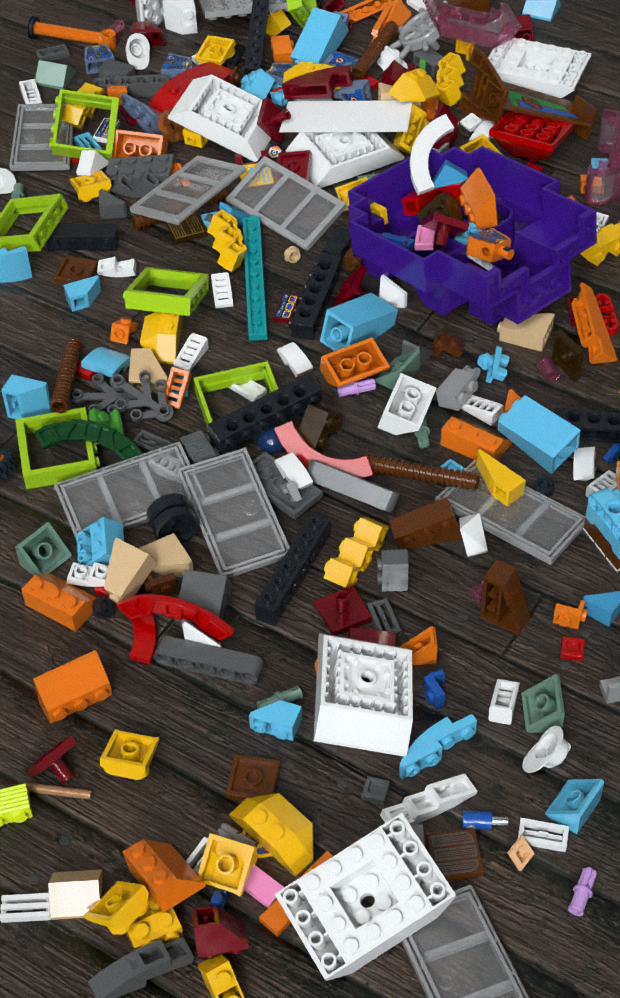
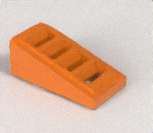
[165,367,192,409]

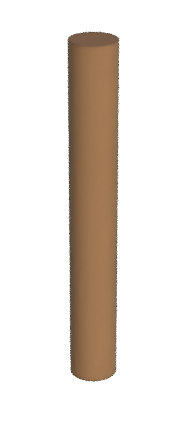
[22,782,93,800]

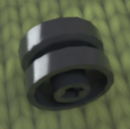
[146,493,199,544]

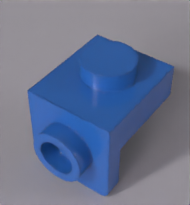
[423,669,445,710]

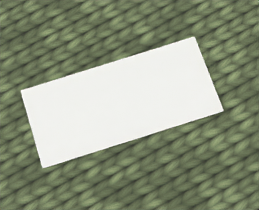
[279,100,413,132]

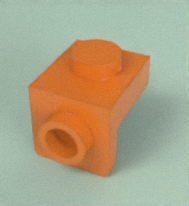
[110,317,138,344]
[553,600,588,630]

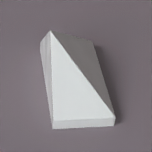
[379,274,407,308]
[459,513,488,557]
[181,618,221,648]

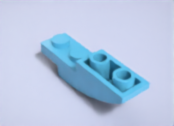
[399,714,477,780]

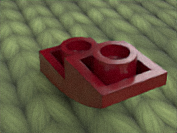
[348,628,396,646]

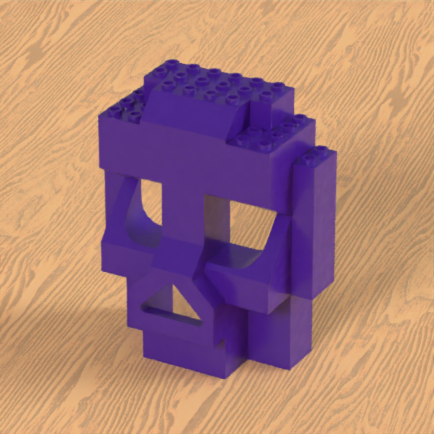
[348,146,597,325]

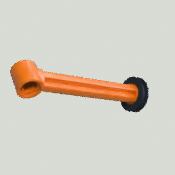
[27,16,117,51]

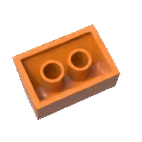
[112,129,169,158]
[458,168,498,230]
[319,337,390,388]
[441,416,512,461]
[21,574,97,632]
[33,650,112,724]
[122,839,206,913]

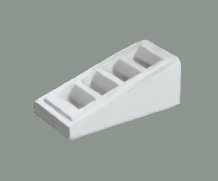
[19,79,42,104]
[211,272,233,308]
[173,333,209,372]
[461,395,504,426]
[585,470,617,497]
[489,679,520,725]

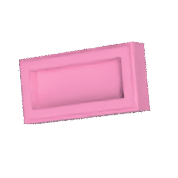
[415,225,436,251]

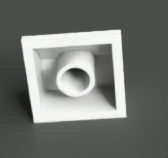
[162,0,198,35]

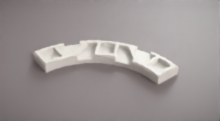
[409,114,454,196]

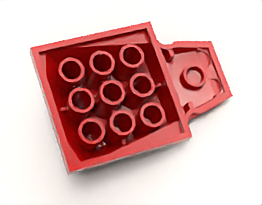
[148,62,233,113]
[489,110,574,162]

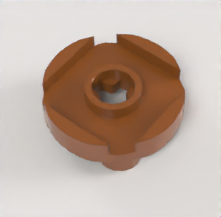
[158,109,184,143]

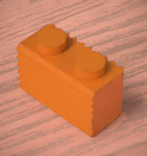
[271,35,294,63]

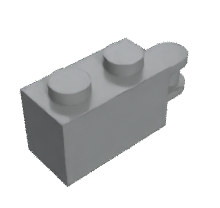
[436,365,480,411]

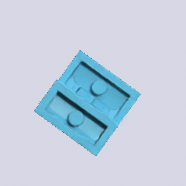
[0,246,33,283]
[81,347,131,377]

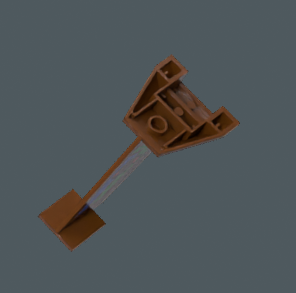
[458,47,598,141]

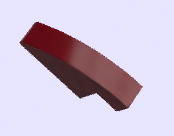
[282,65,354,99]

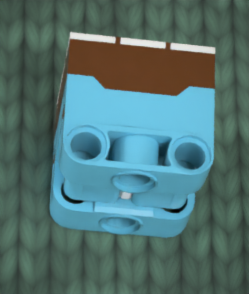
[583,488,620,572]

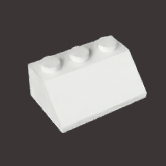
[377,373,436,435]

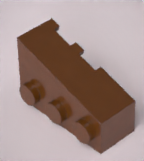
[389,497,463,550]
[480,559,531,636]

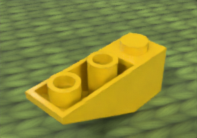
[476,449,526,506]

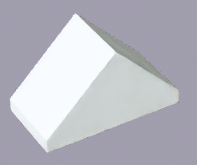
[76,150,109,176]

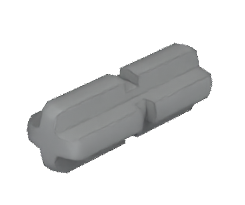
[218,823,256,847]

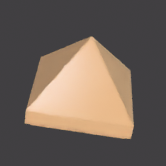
[507,835,535,871]

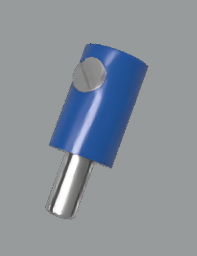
[462,810,509,830]

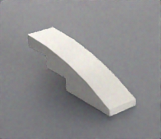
[380,773,478,825]

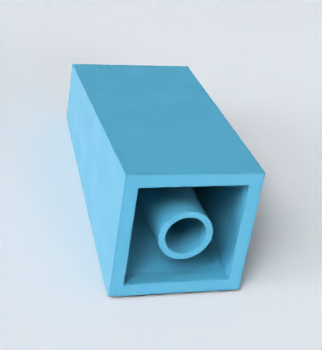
[290,7,349,64]
[320,293,398,351]
[498,395,581,474]

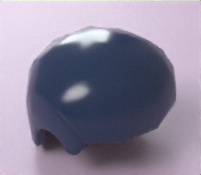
[257,426,285,454]

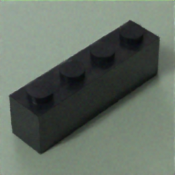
[46,223,119,251]

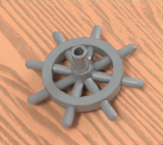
[389,0,459,59]

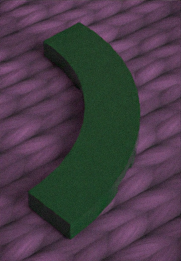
[34,420,143,461]

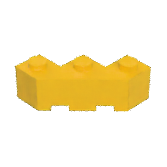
[435,52,466,106]
[62,82,107,130]
[207,209,247,272]
[580,220,620,266]
[323,517,389,588]

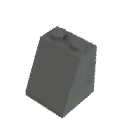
[175,570,233,628]

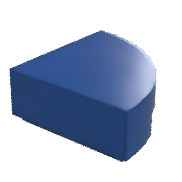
[603,443,620,462]
[210,889,228,909]

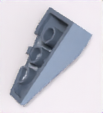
[120,93,172,135]

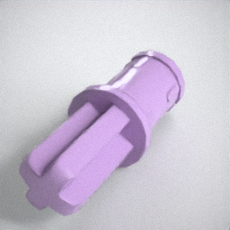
[337,378,376,397]
[568,867,597,916]

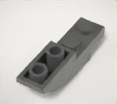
[88,937,194,998]

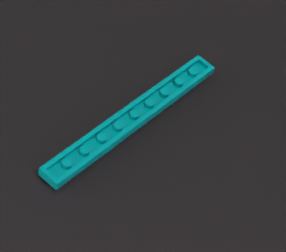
[242,216,267,341]

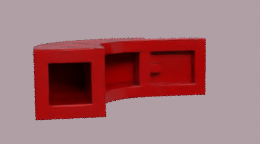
[401,182,464,216]

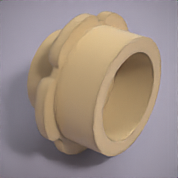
[284,246,301,263]

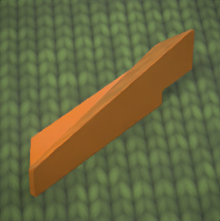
[340,0,403,23]
[369,0,412,46]
[571,282,618,364]

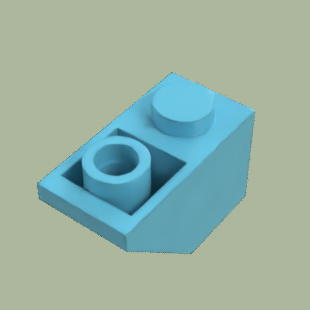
[63,275,101,312]
[249,700,302,741]

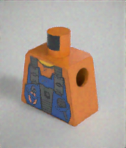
[466,228,514,263]

